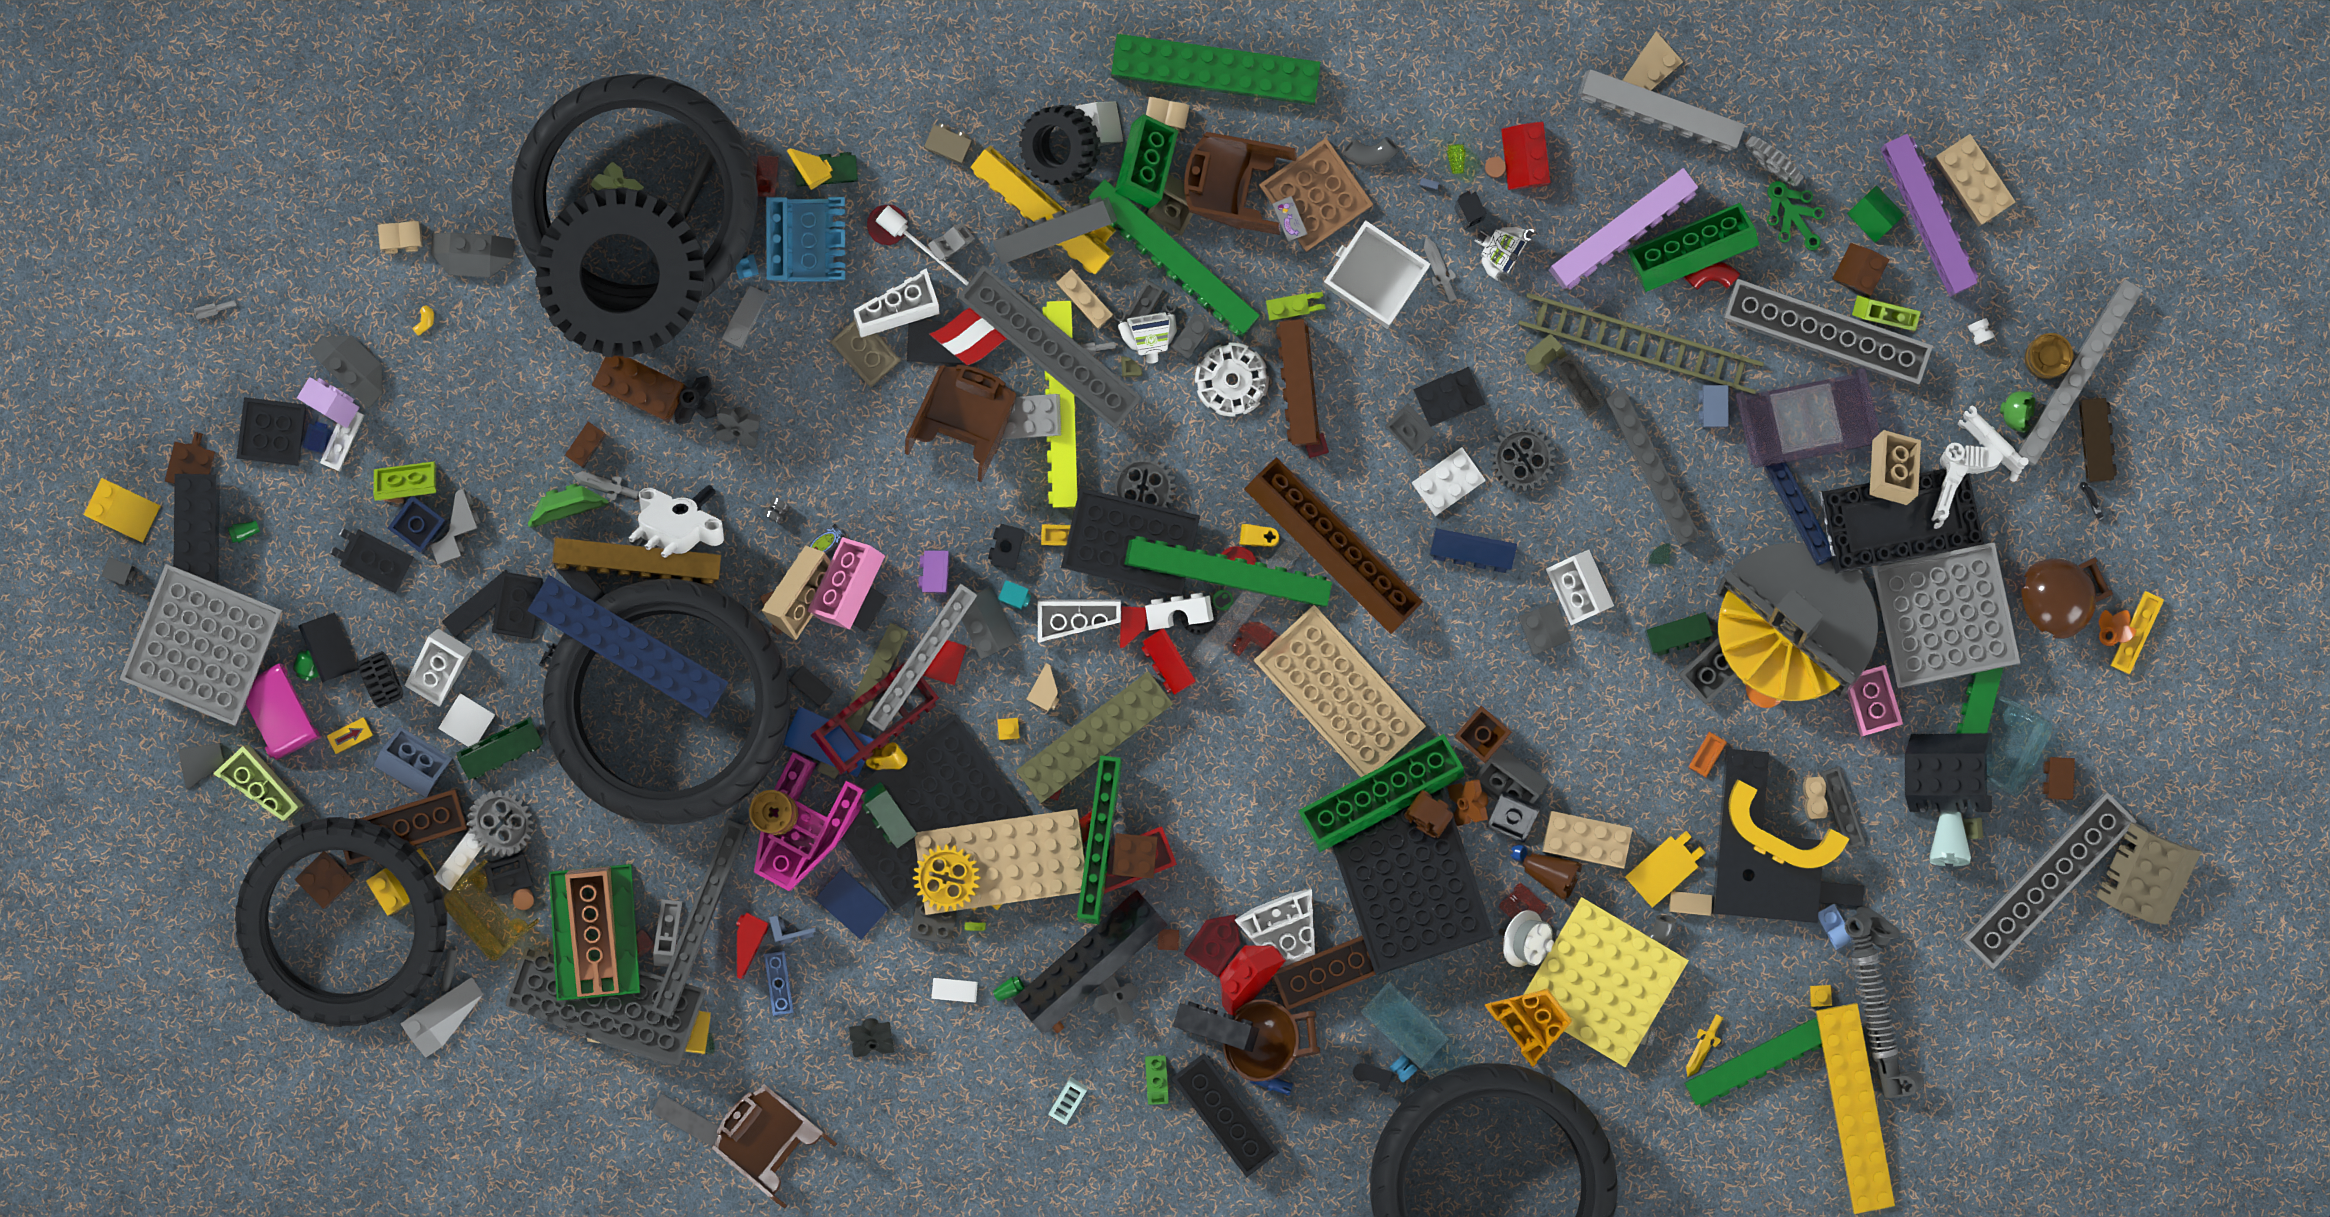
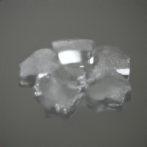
[919,363,939,388]

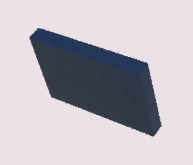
[815,868,888,940]

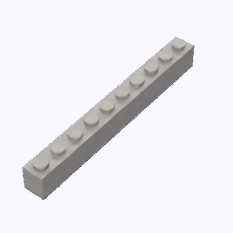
[2017,279,2143,466]

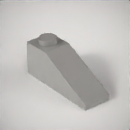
[722,286,769,350]
[653,899,682,967]

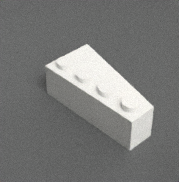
[854,269,939,337]
[1038,600,1121,643]

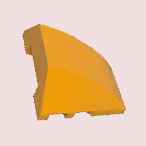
[1485,989,1572,1067]

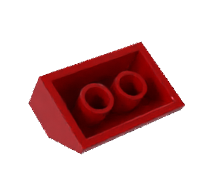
[1501,122,1551,190]
[1141,628,1196,695]

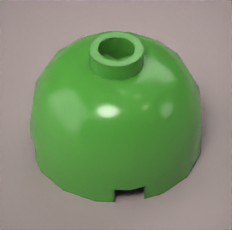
[2000,391,2036,433]

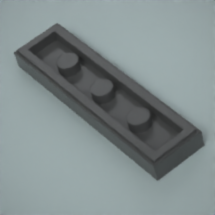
[1820,766,1866,851]

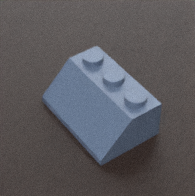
[374,727,452,798]

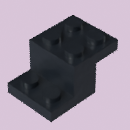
[1413,367,1485,427]

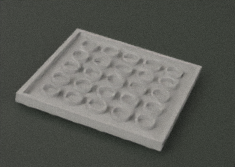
[1872,542,2020,689]
[120,564,283,726]

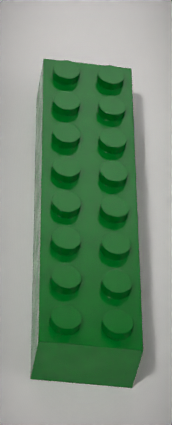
[1298,734,1465,853]

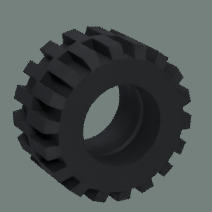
[359,651,403,708]

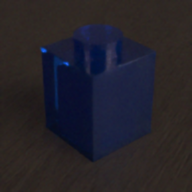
[303,422,331,454]

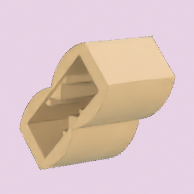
[1146,97,1190,134]
[378,221,423,254]
[1803,777,1828,819]

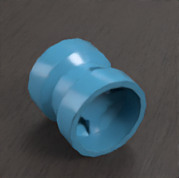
[1389,1054,1418,1083]

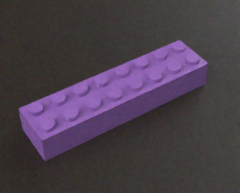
[1880,134,1978,297]

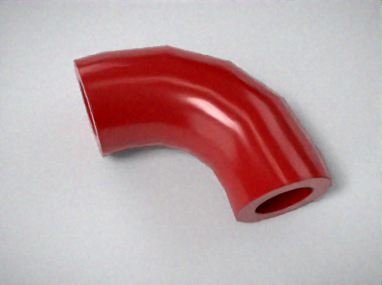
[1683,262,1741,290]

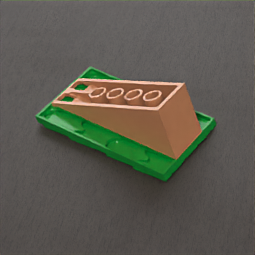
[549,864,640,1001]

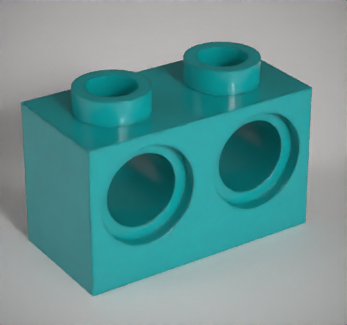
[998,580,1031,610]

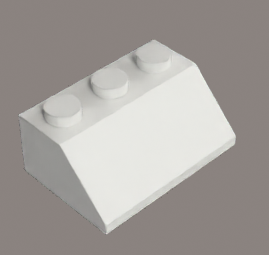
[1546,550,1614,625]

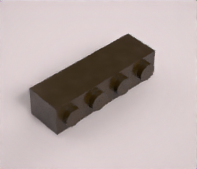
[2079,398,2117,483]

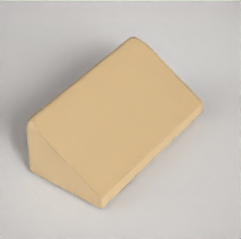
[1669,891,1712,916]

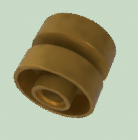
[2024,333,2073,379]

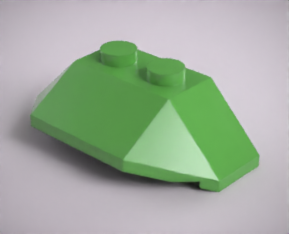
[528,483,610,528]

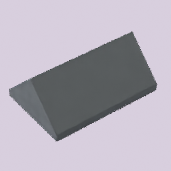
[1679,637,1737,705]

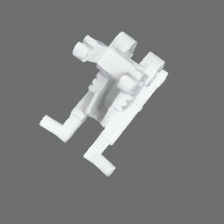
[1931,406,2028,529]

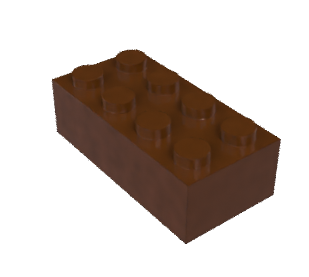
[592,356,687,423]

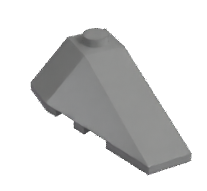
[400,977,483,1058]

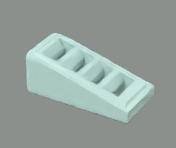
[1048,1077,1088,1125]

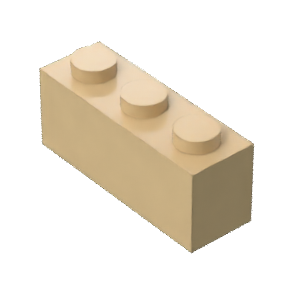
[1056,269,1113,330]

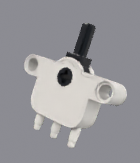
[629,485,724,558]

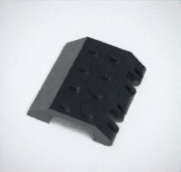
[1905,733,1992,812]

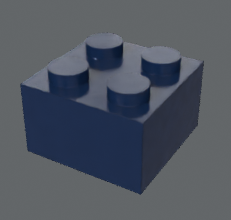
[387,496,448,554]

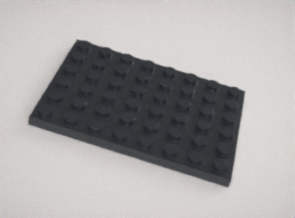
[822,714,1028,911]
[1332,788,1494,976]

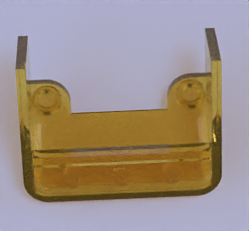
[444,859,540,961]

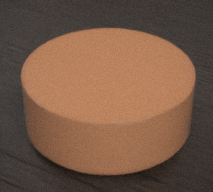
[1485,157,1506,178]
[513,888,534,910]

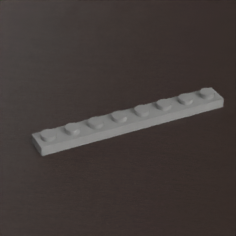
[867,583,978,731]

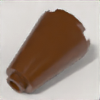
[1522,853,1583,901]

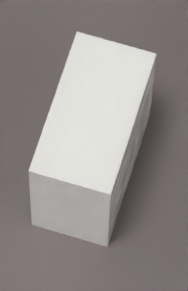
[1323,220,1430,329]

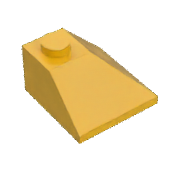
[787,148,832,190]

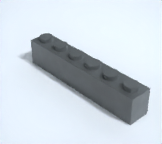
[993,196,1117,264]

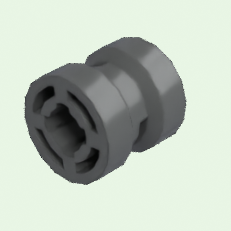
[763,496,791,524]

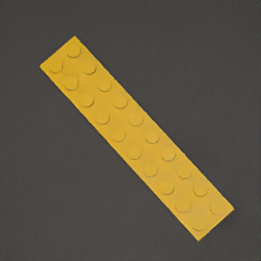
[1816,1003,1895,1214]

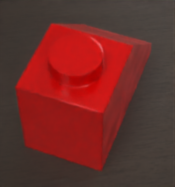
[1120,606,1148,649]

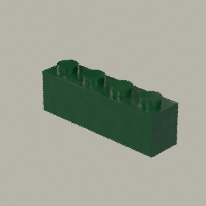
[456,717,543,780]

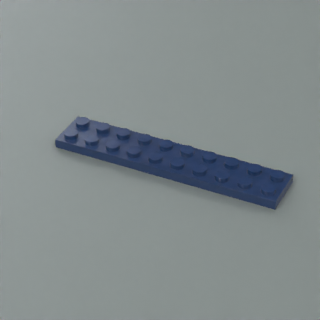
[527,575,729,718]

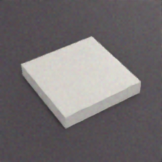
[438,693,495,747]

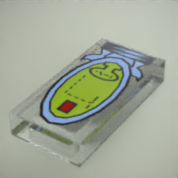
[802,521,847,554]

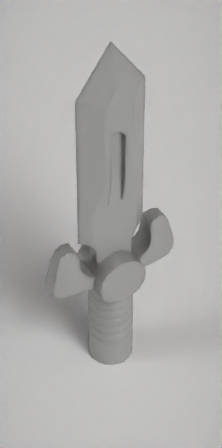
[1424,238,1457,302]
[573,471,639,501]

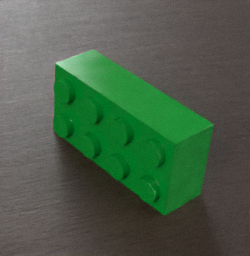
[1115,114,1179,209]

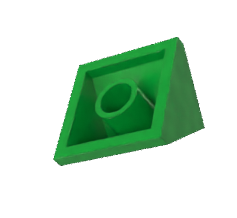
[1847,185,1904,243]

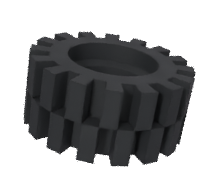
[1180,602,1218,635]

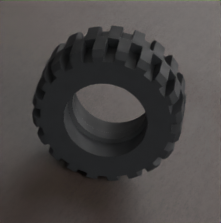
[1019,105,1101,185]

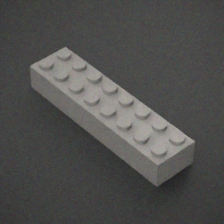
[1577,69,1745,152]

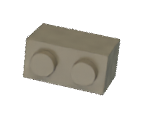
[924,123,972,165]

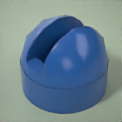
[1510,845,1527,862]

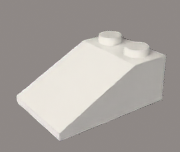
[405,629,473,707]

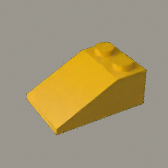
[84,478,161,543]
[366,848,437,916]

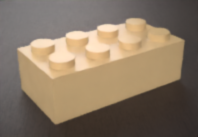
[1933,134,2015,227]
[1542,811,1633,869]

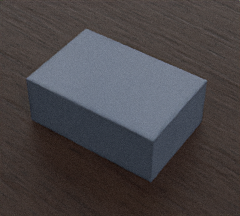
[1419,178,1439,191]

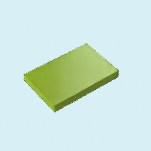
[373,461,436,501]

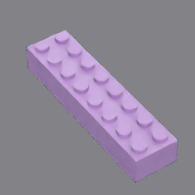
[1549,168,1698,290]

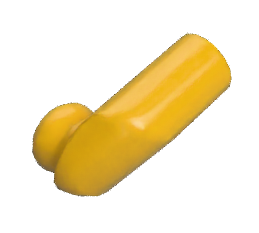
[412,305,434,336]

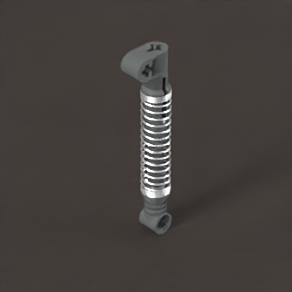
[1845,913,1924,1098]

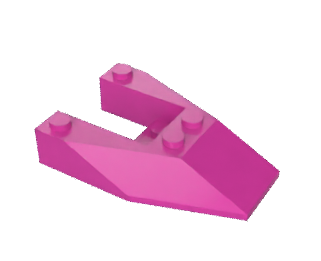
[754,752,868,891]

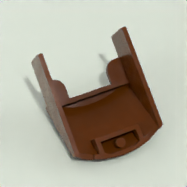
[1184,132,1297,235]
[905,365,1016,482]
[712,1084,837,1209]

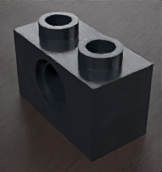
[988,524,1025,571]

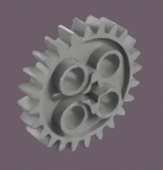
[1745,136,1803,186]
[467,790,534,857]

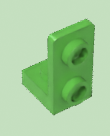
[1145,1055,1169,1105]

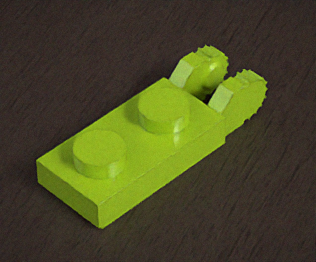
[1266,292,1326,321]

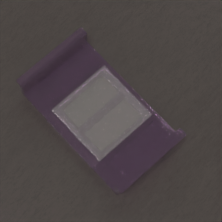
[1735,368,1880,469]

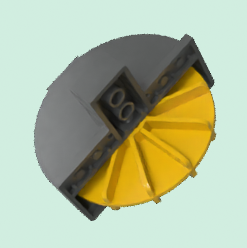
[1716,543,1878,701]

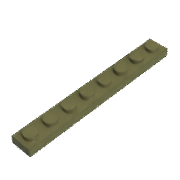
[817,623,909,780]

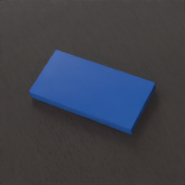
[783,706,874,777]

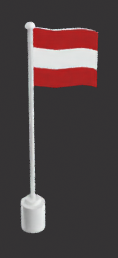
[876,205,1007,365]

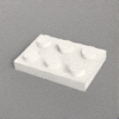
[1412,447,1486,516]

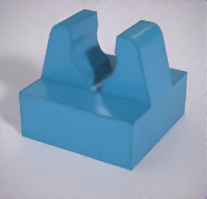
[736,254,759,280]

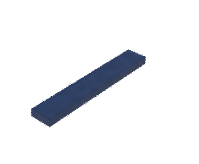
[1762,454,1832,566]

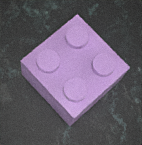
[297,377,360,428]

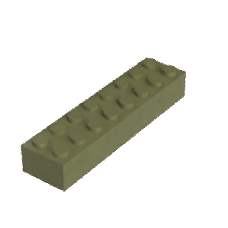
[1016,671,1173,804]

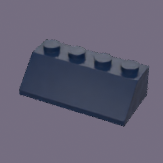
[1429,528,1517,573]

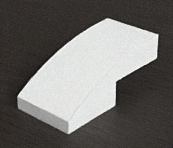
[931,978,978,1003]

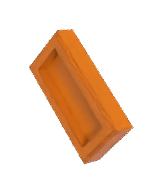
[1688,732,1727,778]

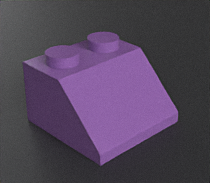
[918,551,950,594]

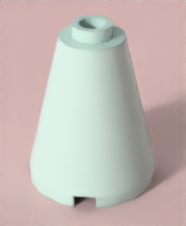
[1929,812,1971,867]

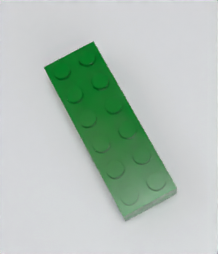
[1627,203,1759,292]

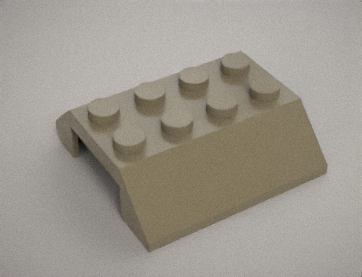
[2096,822,2202,925]

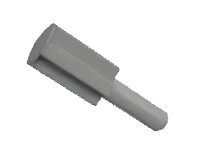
[194,300,237,320]
[1079,342,1116,355]

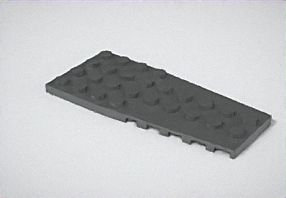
[505,947,706,1068]

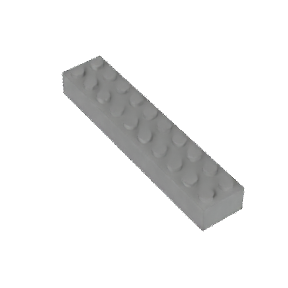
[1722,279,1933,387]
[1960,792,2137,969]

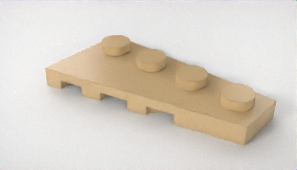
[1615,32,1683,116]

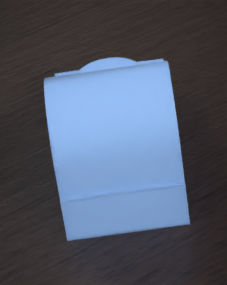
[1818,904,1852,950]

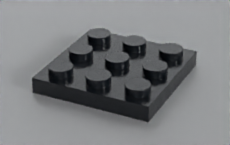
[236,397,307,466]

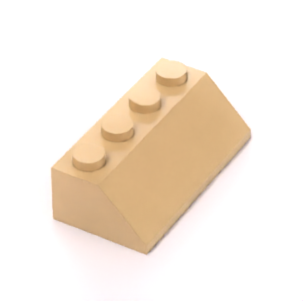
[762,546,831,640]

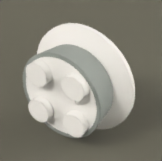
[1499,910,1554,967]

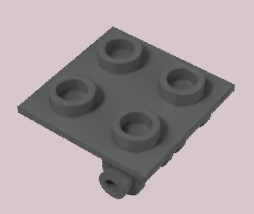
[910,900,957,945]

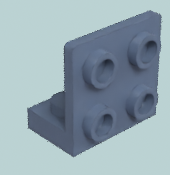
[769,916,817,945]

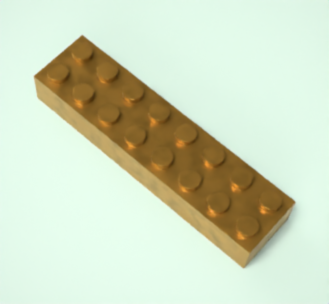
[552,538,721,585]

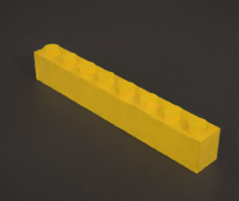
[970,145,1115,274]

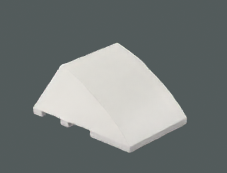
[1235,889,1315,968]

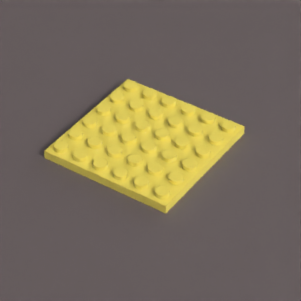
[1523,897,1689,1067]

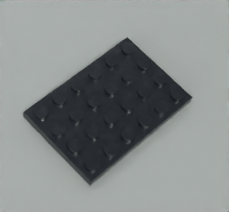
[1061,488,1200,596]

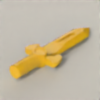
[1686,1014,1723,1078]

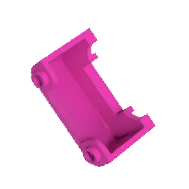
[246,663,321,760]

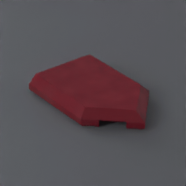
[1184,914,1241,977]

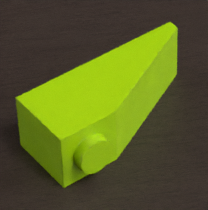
[1852,295,1921,331]

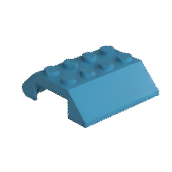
[766,197,845,282]

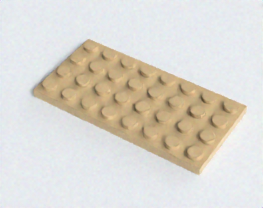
[1253,605,1426,778]
[915,809,1085,915]

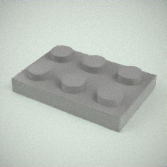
[1002,394,1061,440]

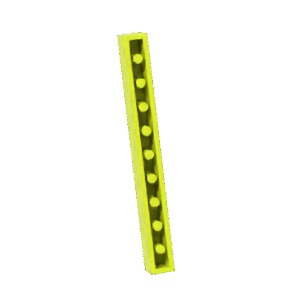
[1043,301,1077,508]

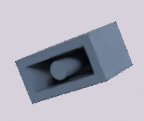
[1698,385,1728,428]

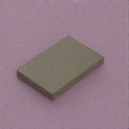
[830,320,901,388]

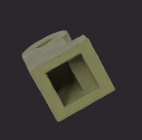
[1525,334,1567,373]

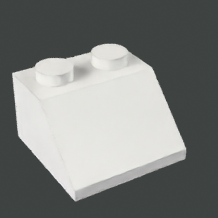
[1076,101,1124,146]

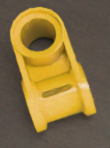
[1239,524,1279,547]
[866,742,908,770]

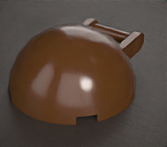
[2021,557,2113,639]
[1223,999,1321,1082]

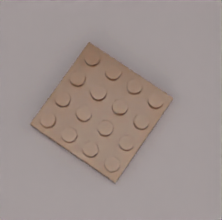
[1259,138,1373,252]

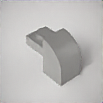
[928,222,975,262]

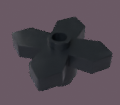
[674,376,717,425]

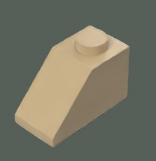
[1026,663,1060,712]

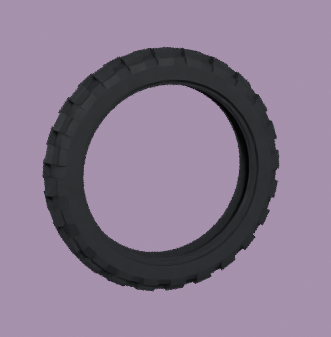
[235,817,448,1027]

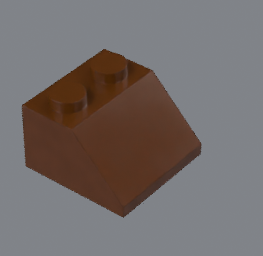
[1832,243,1890,298]
[1454,706,1512,763]

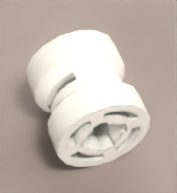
[1968,318,1995,345]

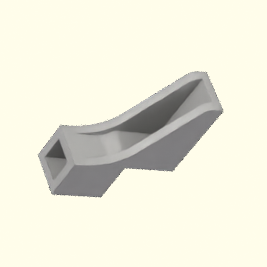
[431,489,481,565]

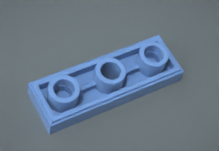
[764,951,794,1016]

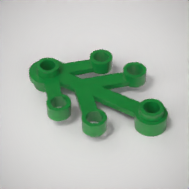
[1766,181,1825,251]

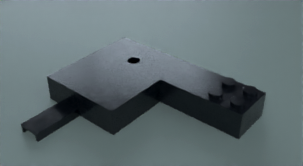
[1712,749,1864,923]

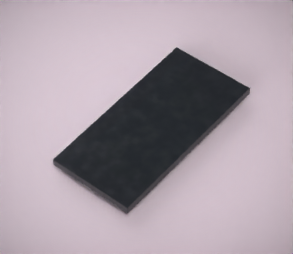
[1818,469,1984,574]

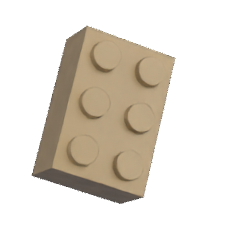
[1870,430,1921,505]

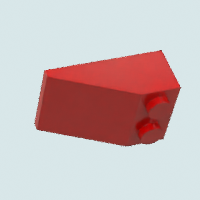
[736,912,771,979]

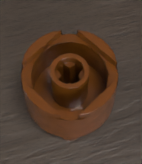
[1404,790,1453,838]

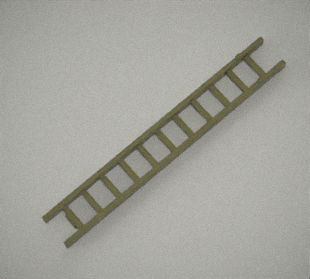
[1518,293,1764,395]

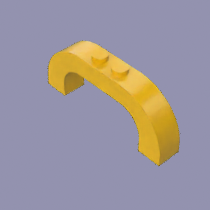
[1729,779,1849,868]

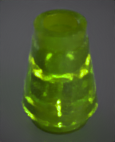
[1446,144,1466,174]

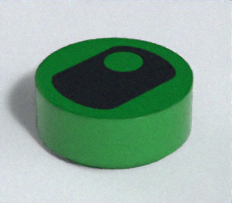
[1213,590,1233,611]

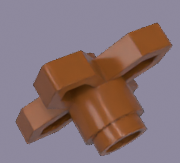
[1448,779,1489,826]

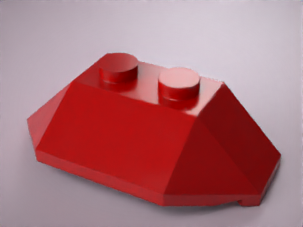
[1219,945,1286,1016]

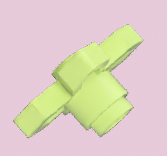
[590,162,644,191]

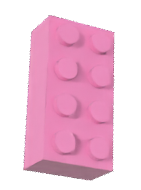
[807,537,885,630]

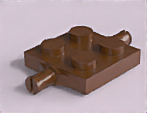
[165,432,215,484]

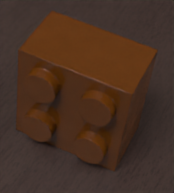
[1112,833,1157,879]
[294,851,356,909]

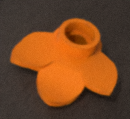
[2098,610,2137,646]

